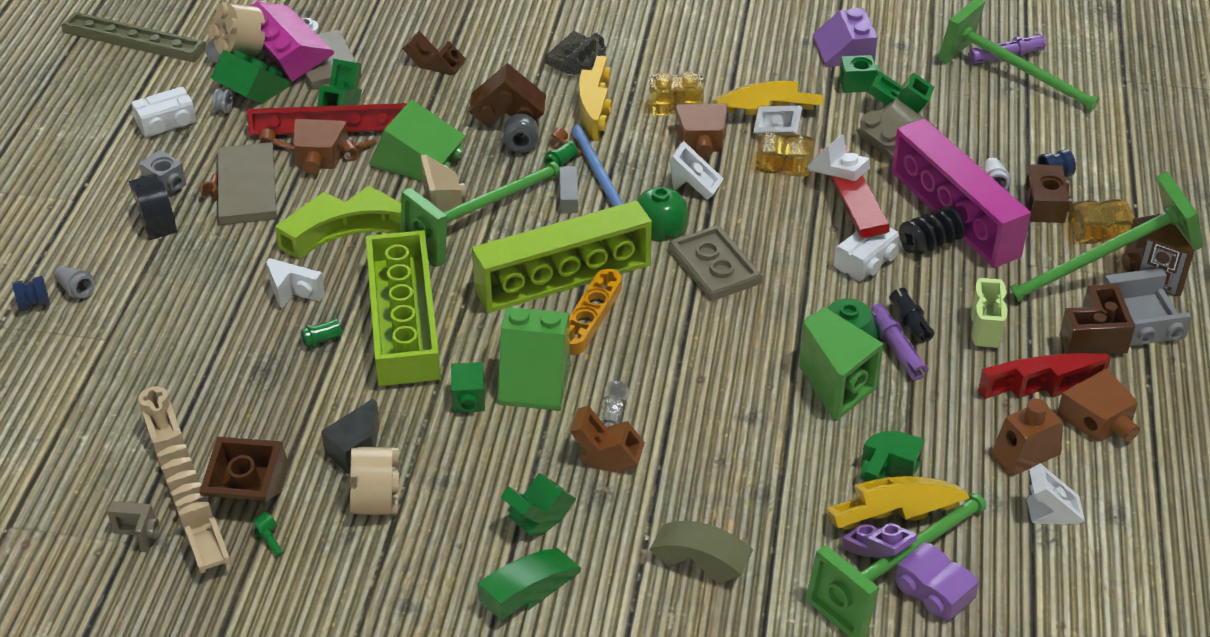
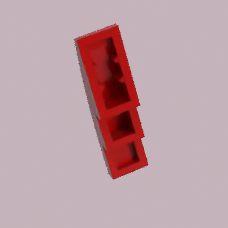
[978,353,1111,399]

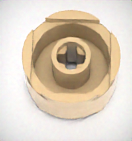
[208,3,265,58]
[350,447,399,515]

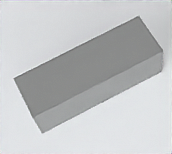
[560,166,578,213]

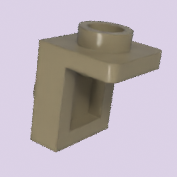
[107,501,160,551]

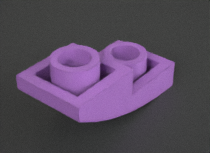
[842,523,917,558]

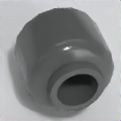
[503,114,539,154]

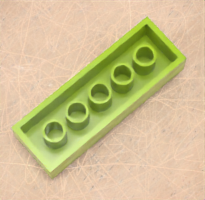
[472,200,652,314]
[366,230,441,386]

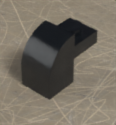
[129,174,177,240]

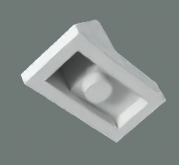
[753,105,802,141]
[808,134,870,181]
[670,141,724,200]
[266,258,325,308]
[1027,463,1085,524]

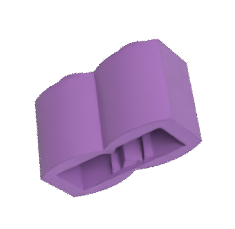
[895,542,979,621]

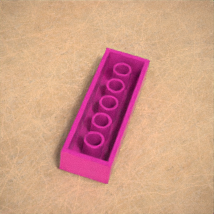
[891,118,1031,268]

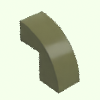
[650,521,753,585]

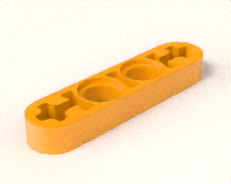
[569,269,622,355]

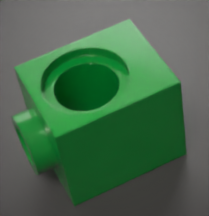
[839,55,880,93]
[451,362,485,413]

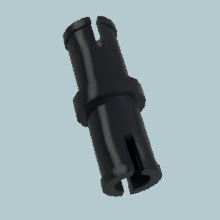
[889,288,935,343]

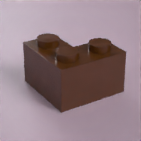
[468,63,546,127]
[1059,284,1135,354]

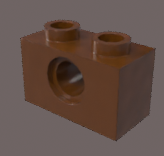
[1024,164,1073,223]

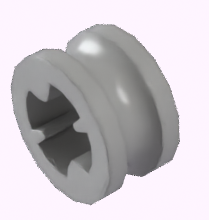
[212,88,233,113]

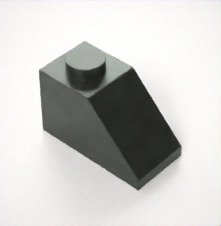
[321,399,380,474]

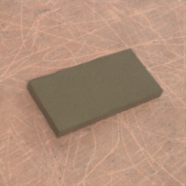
[218,142,277,225]

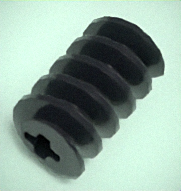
[899,206,965,255]

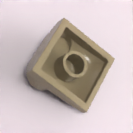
[857,99,934,161]

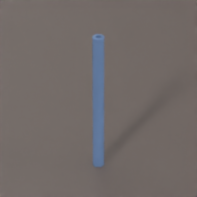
[571,125,623,207]

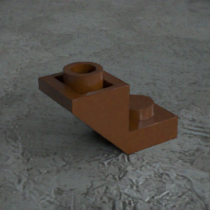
[402,31,466,75]

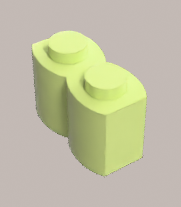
[970,278,1007,348]

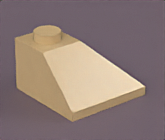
[421,155,466,226]

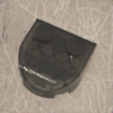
[545,30,607,75]

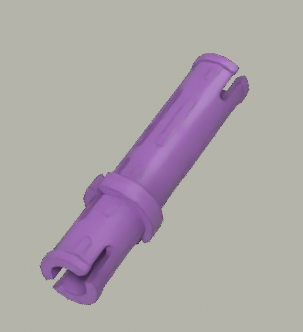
[968,34,1046,65]
[871,303,929,380]

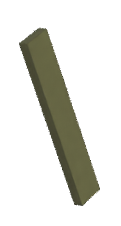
[61,12,206,63]

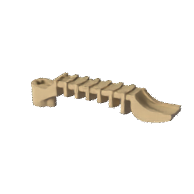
[138,386,231,574]

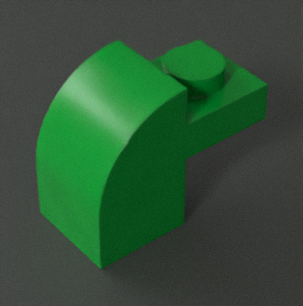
[317,58,362,106]
[868,71,935,113]
[859,431,925,482]
[500,473,576,536]

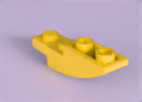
[579,56,612,141]
[712,81,824,115]
[826,476,969,530]

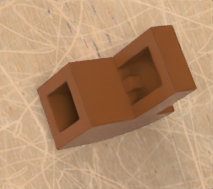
[570,405,645,472]

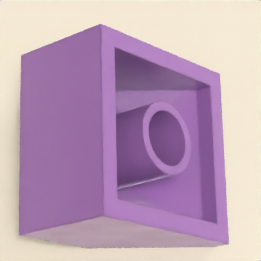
[813,8,878,67]

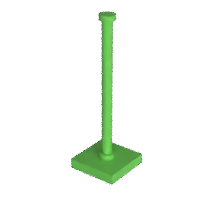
[938,0,1100,112]
[401,161,560,266]
[1010,171,1204,302]
[805,493,986,637]

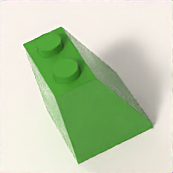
[369,99,466,181]
[498,307,571,411]
[799,307,883,421]

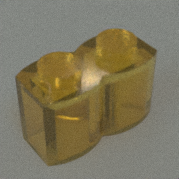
[649,71,704,115]
[755,132,814,177]
[1068,199,1135,244]

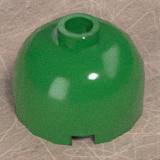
[637,187,689,242]

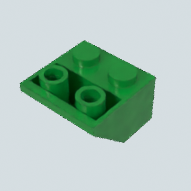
[211,50,291,104]

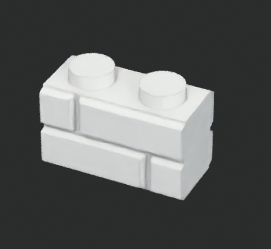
[131,86,196,138]
[834,227,900,282]

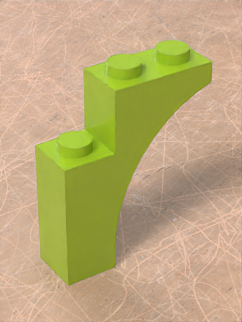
[275,185,401,260]

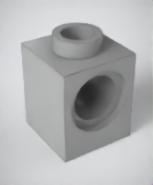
[139,150,187,196]

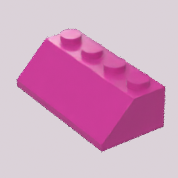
[249,1,335,82]

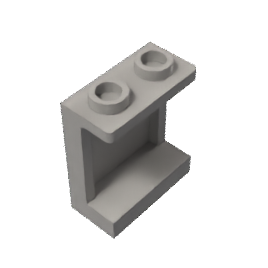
[1103,268,1192,346]

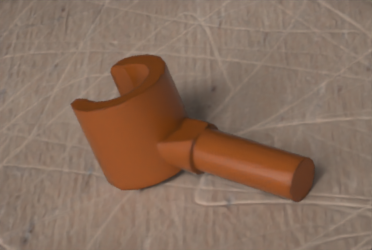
[550,127,583,157]
[260,128,294,151]
[342,138,377,161]
[200,173,218,200]

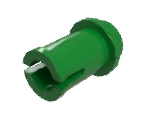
[544,141,578,167]
[301,319,342,348]

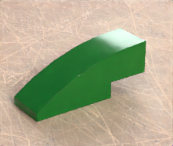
[477,548,581,621]

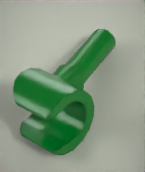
[254,512,284,558]

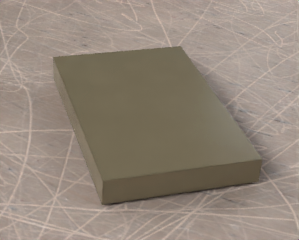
[304,30,362,89]
[668,224,763,302]

